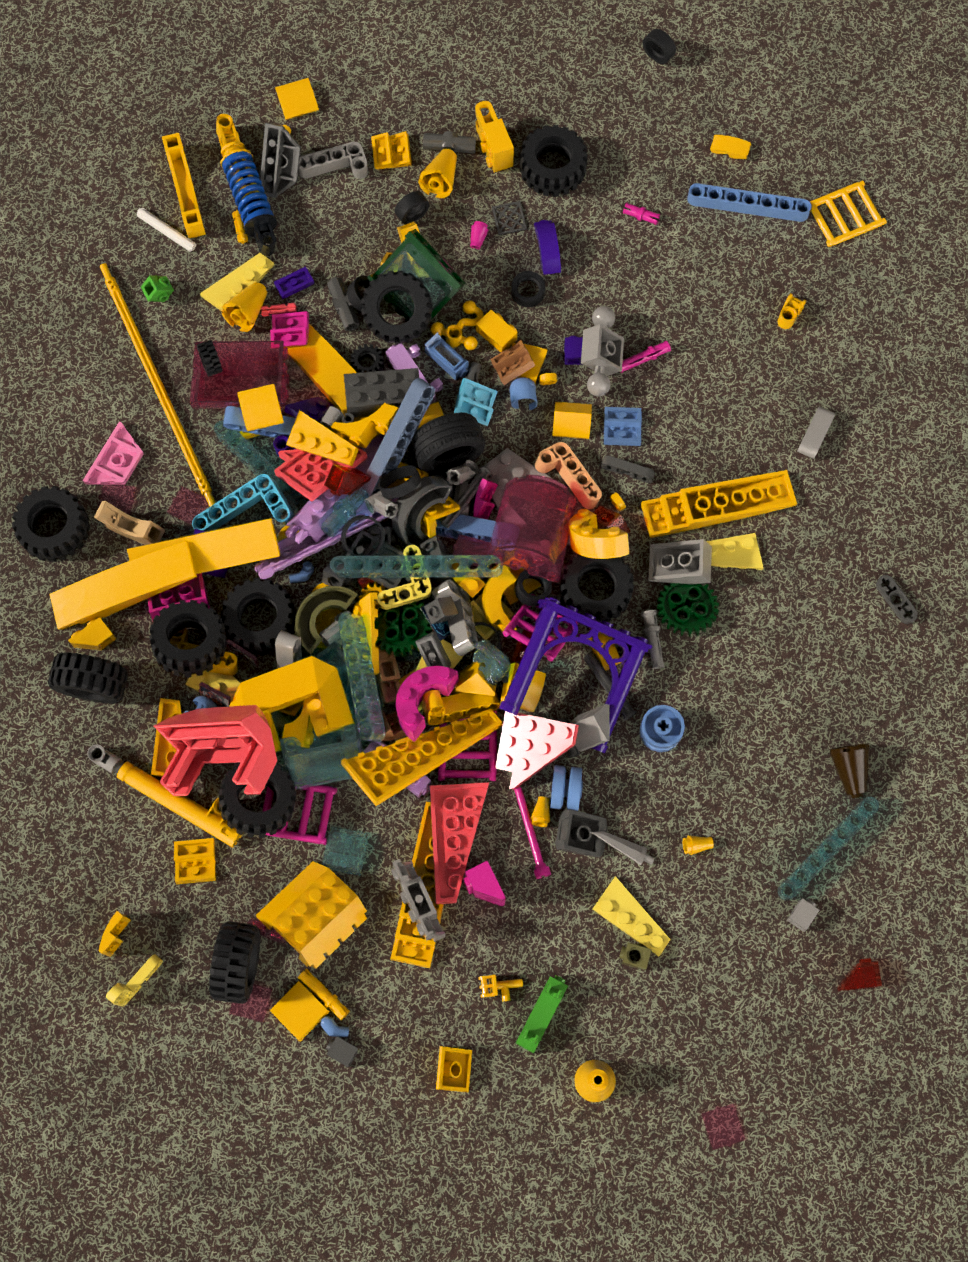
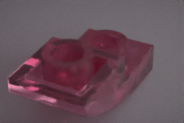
[247,918,288,945]

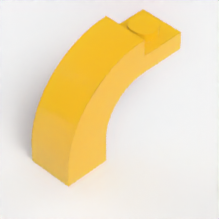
[482,565,517,633]

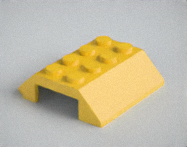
[256,861,367,969]

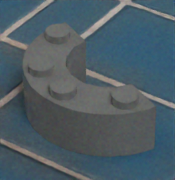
[392,476,453,551]

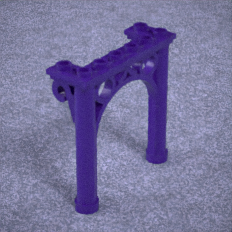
[499,597,652,753]

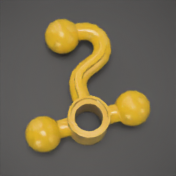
[431,300,484,351]

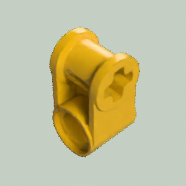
[777,293,807,329]

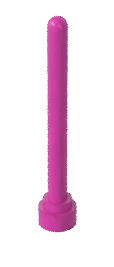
[514,786,551,879]

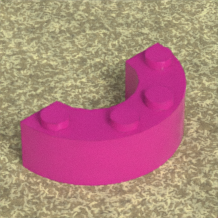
[396,666,459,742]

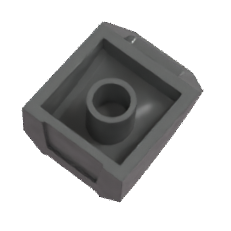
[555,809,608,858]

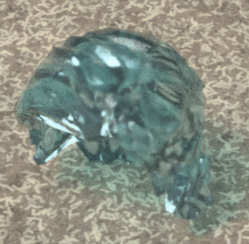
[473,640,510,686]

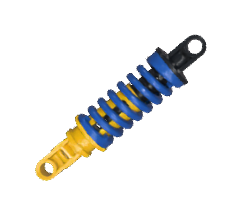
[216,114,277,256]

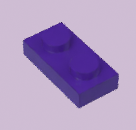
[274,266,314,300]

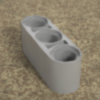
[797,406,836,459]
[275,630,302,669]

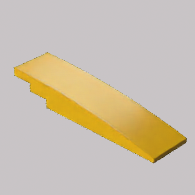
[282,324,380,440]
[641,470,797,538]
[127,518,281,574]
[50,541,197,630]
[390,801,444,968]

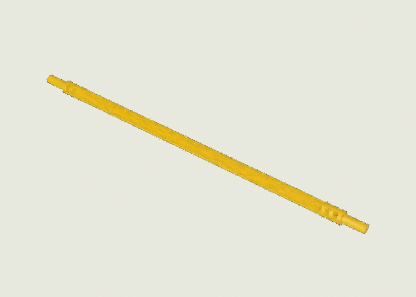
[100,263,216,507]

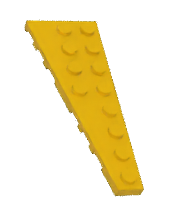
[341,709,503,806]

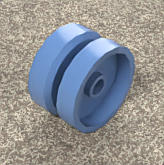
[639,705,685,752]
[550,765,583,811]

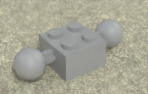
[581,306,624,397]

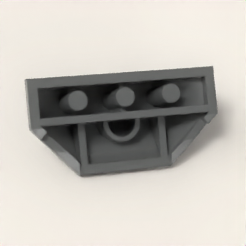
[260,122,301,198]

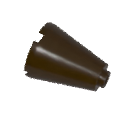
[829,743,869,798]

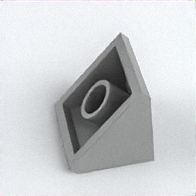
[570,704,610,752]

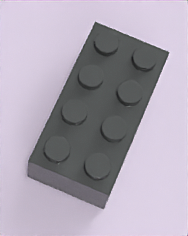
[344,368,419,417]

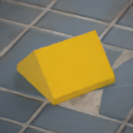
[552,402,592,439]
[456,656,499,696]
[436,1046,472,1092]

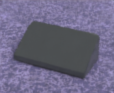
[415,631,451,668]

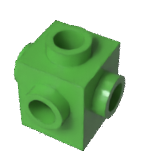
[141,275,174,302]

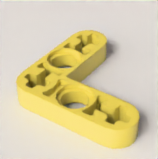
[377,545,432,610]
[106,954,163,1007]

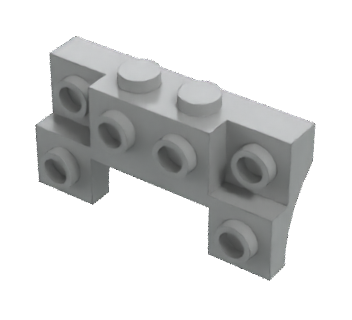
[391,859,445,942]

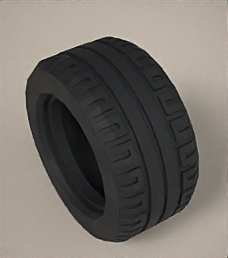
[410,412,486,474]

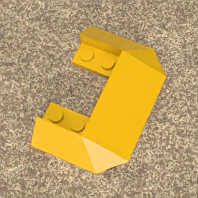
[229,656,355,752]

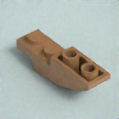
[375,644,401,704]

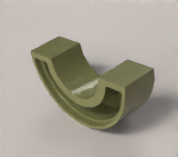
[294,586,358,657]

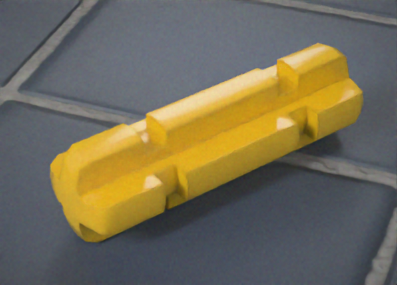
[232,210,248,244]

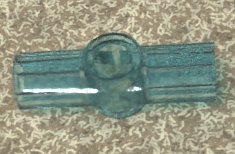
[321,486,368,537]

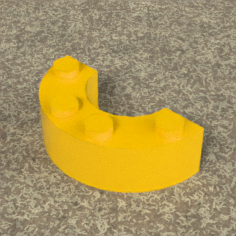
[568,509,629,559]

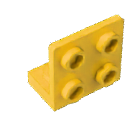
[420,496,460,538]

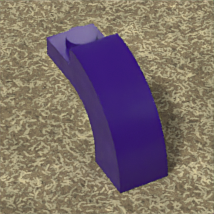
[534,220,561,275]

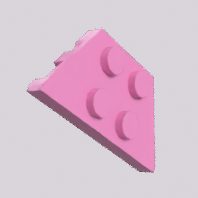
[83,422,144,485]

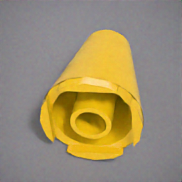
[418,149,457,198]
[221,282,267,332]
[574,1060,616,1102]

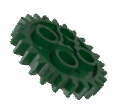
[656,583,719,637]
[375,597,433,657]

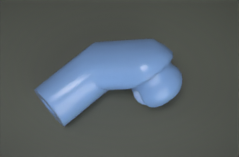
[289,561,314,584]
[321,1016,349,1037]

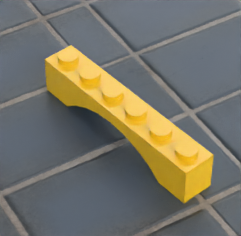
[162,133,206,239]

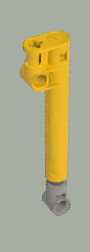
[87,744,244,848]

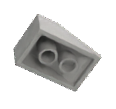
[648,539,712,584]

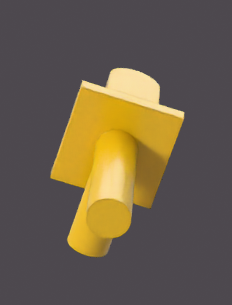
[479,974,523,1002]

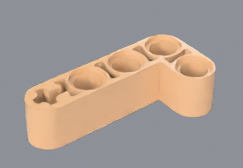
[535,442,602,509]

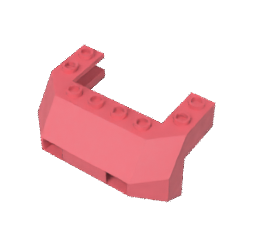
[154,705,277,796]

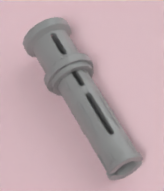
[640,610,665,669]

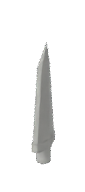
[591,831,655,865]

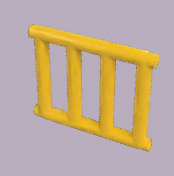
[810,180,887,247]

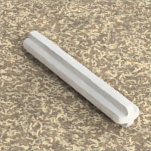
[137,208,196,252]

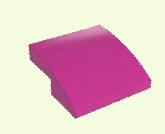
[270,311,309,348]

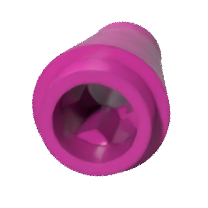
[470,221,489,250]

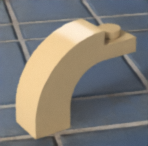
[94,501,165,545]

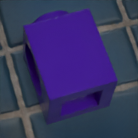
[564,336,583,365]

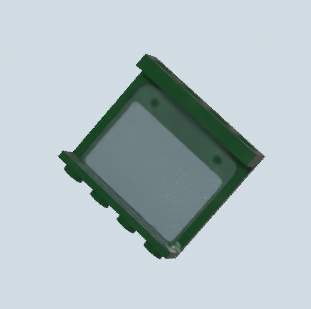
[367,229,466,321]

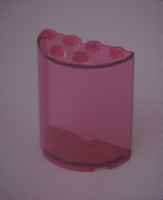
[190,341,290,409]
[486,475,577,583]

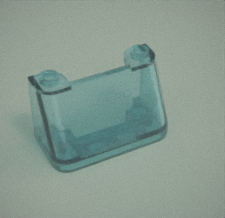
[279,723,364,789]

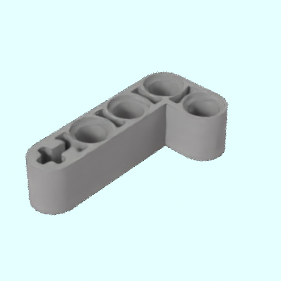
[298,141,368,179]
[432,579,478,656]

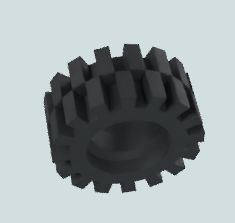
[196,340,223,377]
[350,344,384,373]

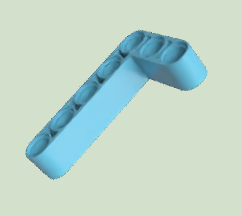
[192,474,295,531]

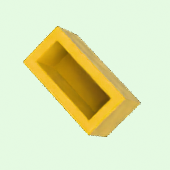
[476,310,517,352]

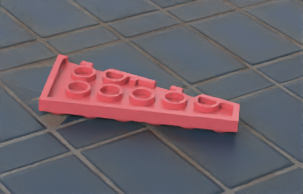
[430,782,489,904]

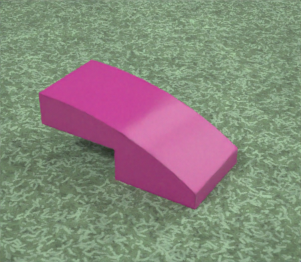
[474,478,498,520]

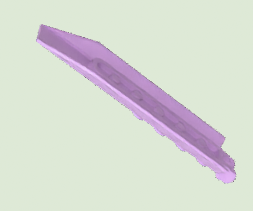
[285,434,385,544]
[254,497,399,580]

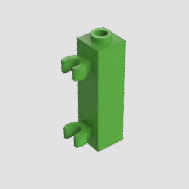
[515,975,568,1054]

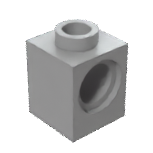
[787,898,819,932]

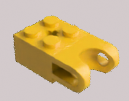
[475,101,514,172]

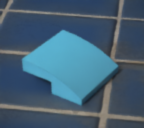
[454,378,498,426]

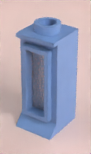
[424,332,469,380]

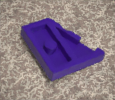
[284,397,334,423]

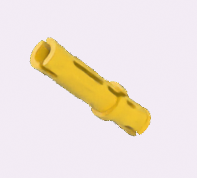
[298,968,350,1021]

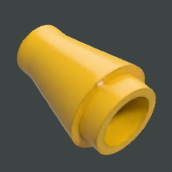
[531,796,550,827]
[682,835,714,855]

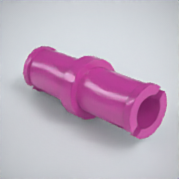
[623,203,660,225]

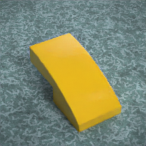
[710,135,751,159]

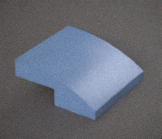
[604,407,642,446]

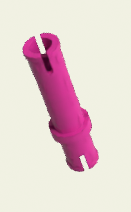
[621,341,671,373]

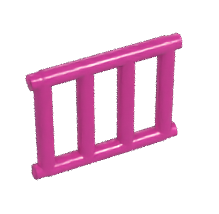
[503,594,579,661]
[438,710,497,781]
[262,780,337,845]

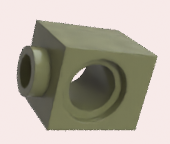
[619,943,652,971]

